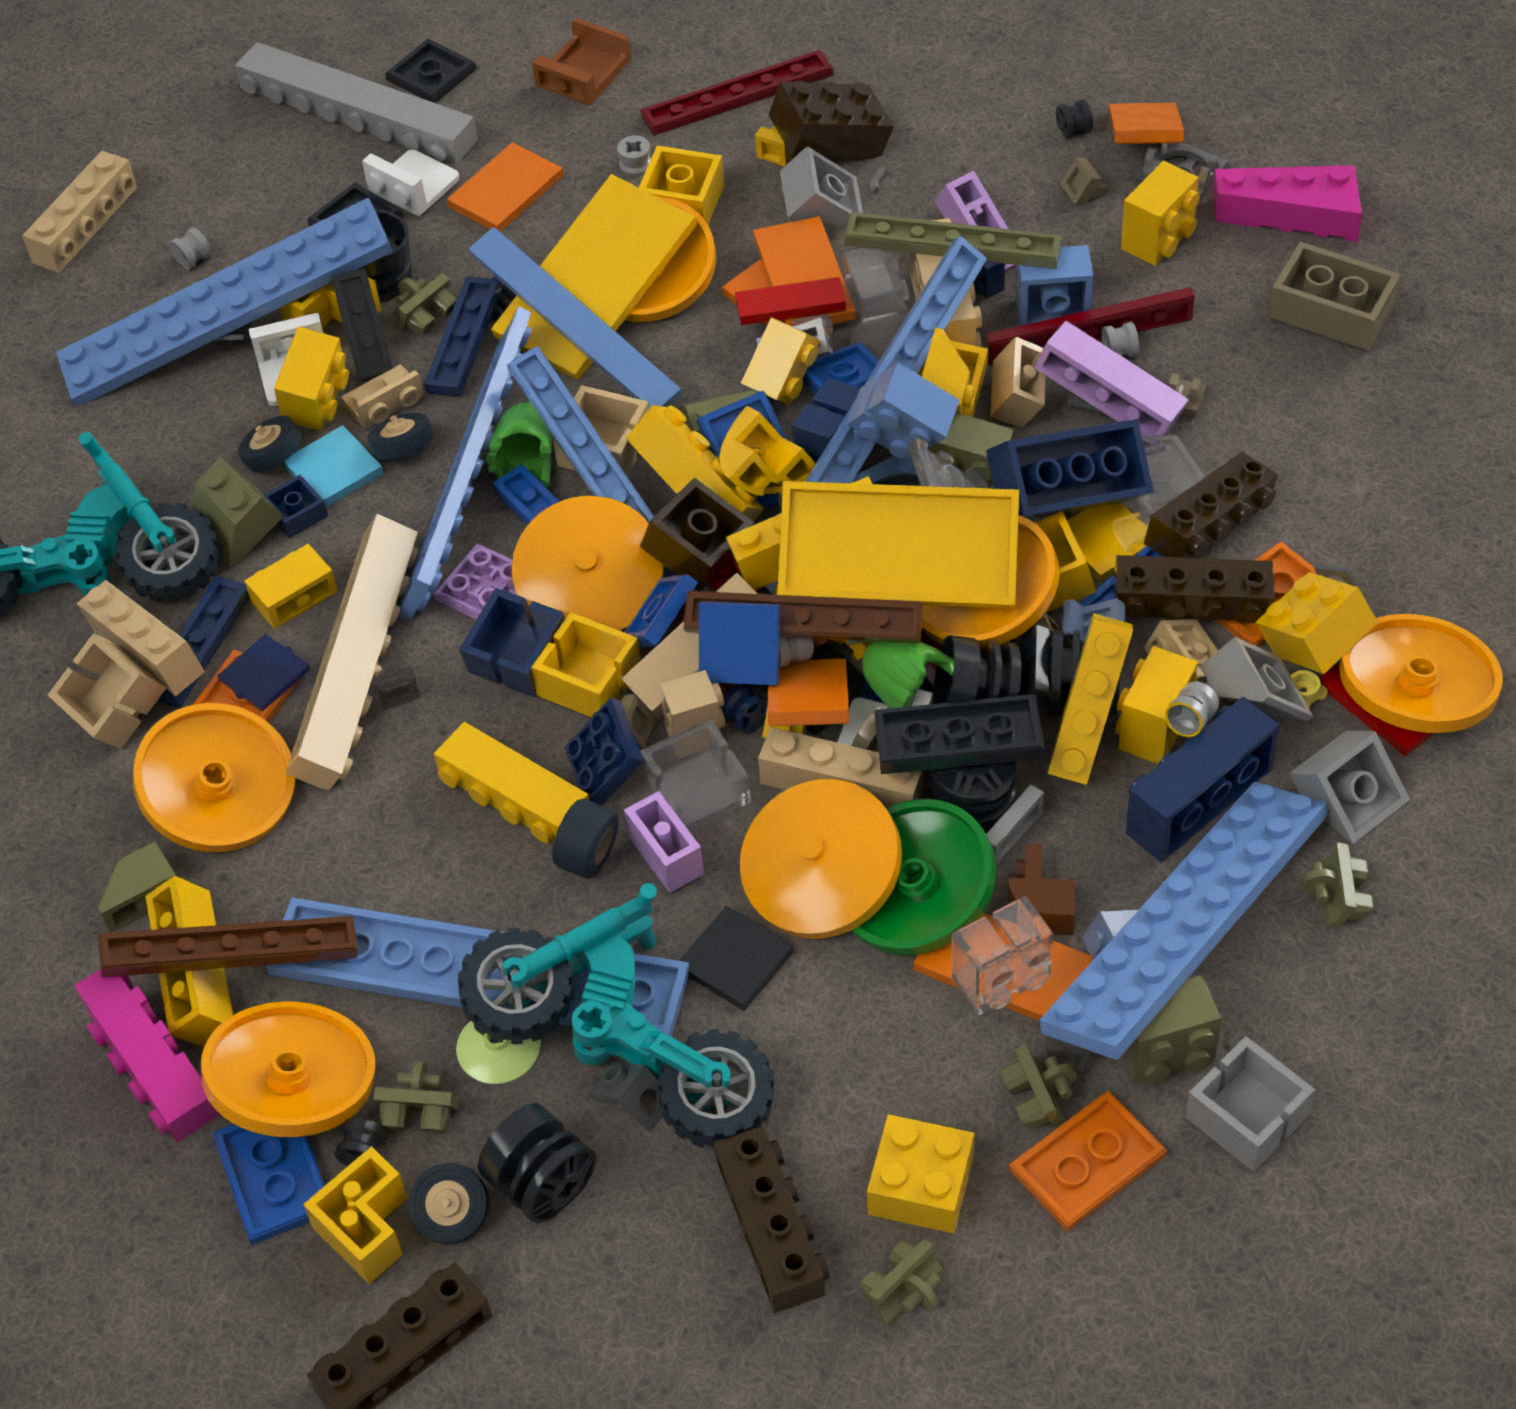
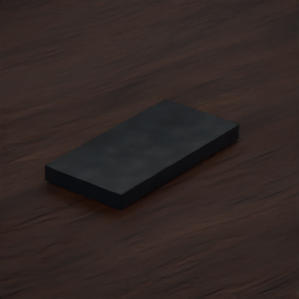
[874,694,1045,775]

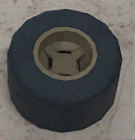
[552,799,619,879]

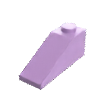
[934,171,1015,270]

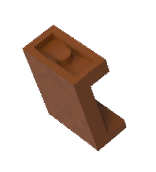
[532,18,631,105]

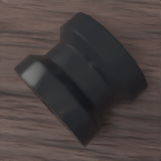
[1055,99,1093,139]
[334,1118,386,1166]

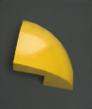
[719,406,816,496]

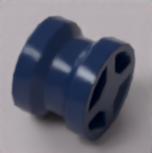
[721,684,768,733]

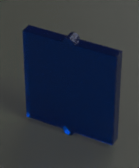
[217,634,311,711]

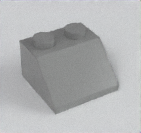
[780,146,863,229]
[1200,637,1314,722]
[1289,730,1410,844]

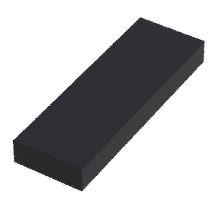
[331,268,393,381]

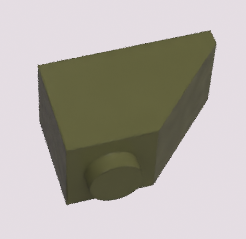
[98,841,176,933]

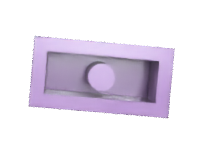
[624,791,704,893]

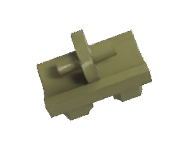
[395,272,457,336]
[1302,842,1373,927]
[1000,1044,1078,1130]
[374,1061,460,1133]
[860,1239,945,1328]

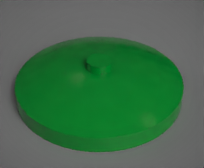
[852,799,996,955]

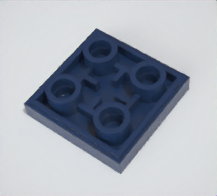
[564,698,644,806]

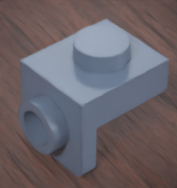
[1061,598,1125,648]

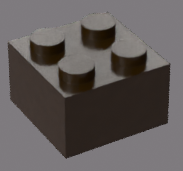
[640,477,754,591]

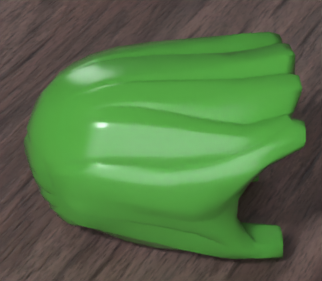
[485,402,553,488]
[862,641,954,708]

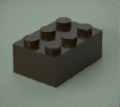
[768,81,894,158]

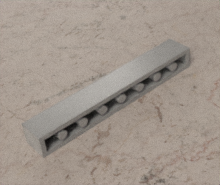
[235,42,478,164]

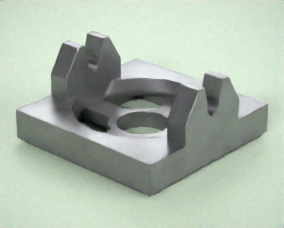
[1134,142,1228,205]

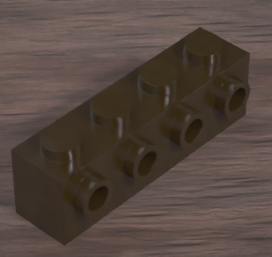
[1143,452,1278,558]
[1113,555,1275,623]
[714,1126,830,1313]
[306,1262,492,1409]

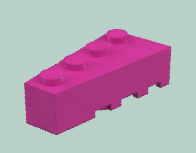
[1212,165,1362,242]
[74,969,221,1143]

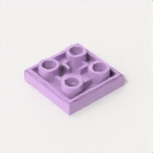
[434,544,517,620]

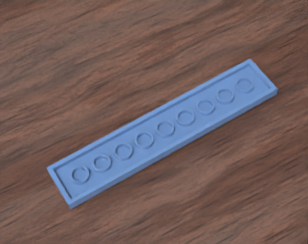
[56,198,393,406]
[397,306,532,620]
[1039,782,1328,1060]
[266,897,689,1037]

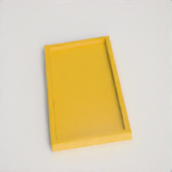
[491,174,697,380]
[778,481,1019,608]

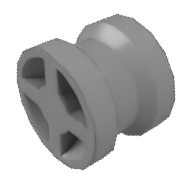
[617,135,651,176]
[169,227,212,271]
[1102,322,1139,358]

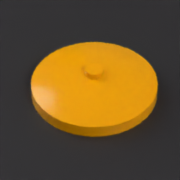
[625,196,716,322]
[512,496,664,632]
[922,515,1059,649]
[1339,614,1503,733]
[133,703,295,852]
[740,779,902,939]
[201,1001,375,1137]

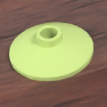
[456,1021,541,1084]

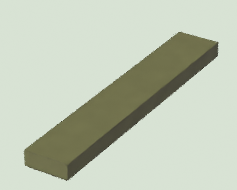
[844,212,1062,269]

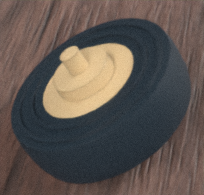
[367,413,434,460]
[238,416,302,472]
[409,1163,489,1244]

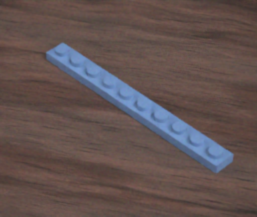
[805,236,987,483]

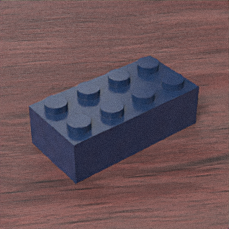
[986,419,1154,519]
[1126,696,1280,863]

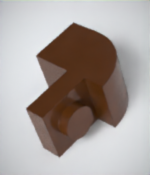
[1007,843,1075,935]

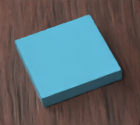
[283,425,384,507]

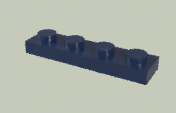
[424,276,502,396]
[157,576,250,708]

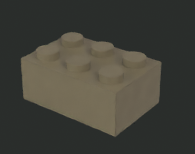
[1268,242,1401,351]

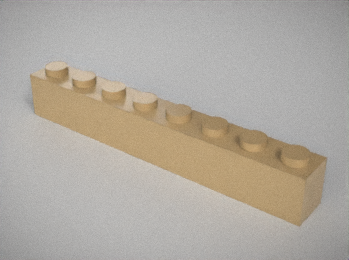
[285,514,419,790]

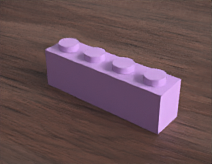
[1034,321,1189,447]

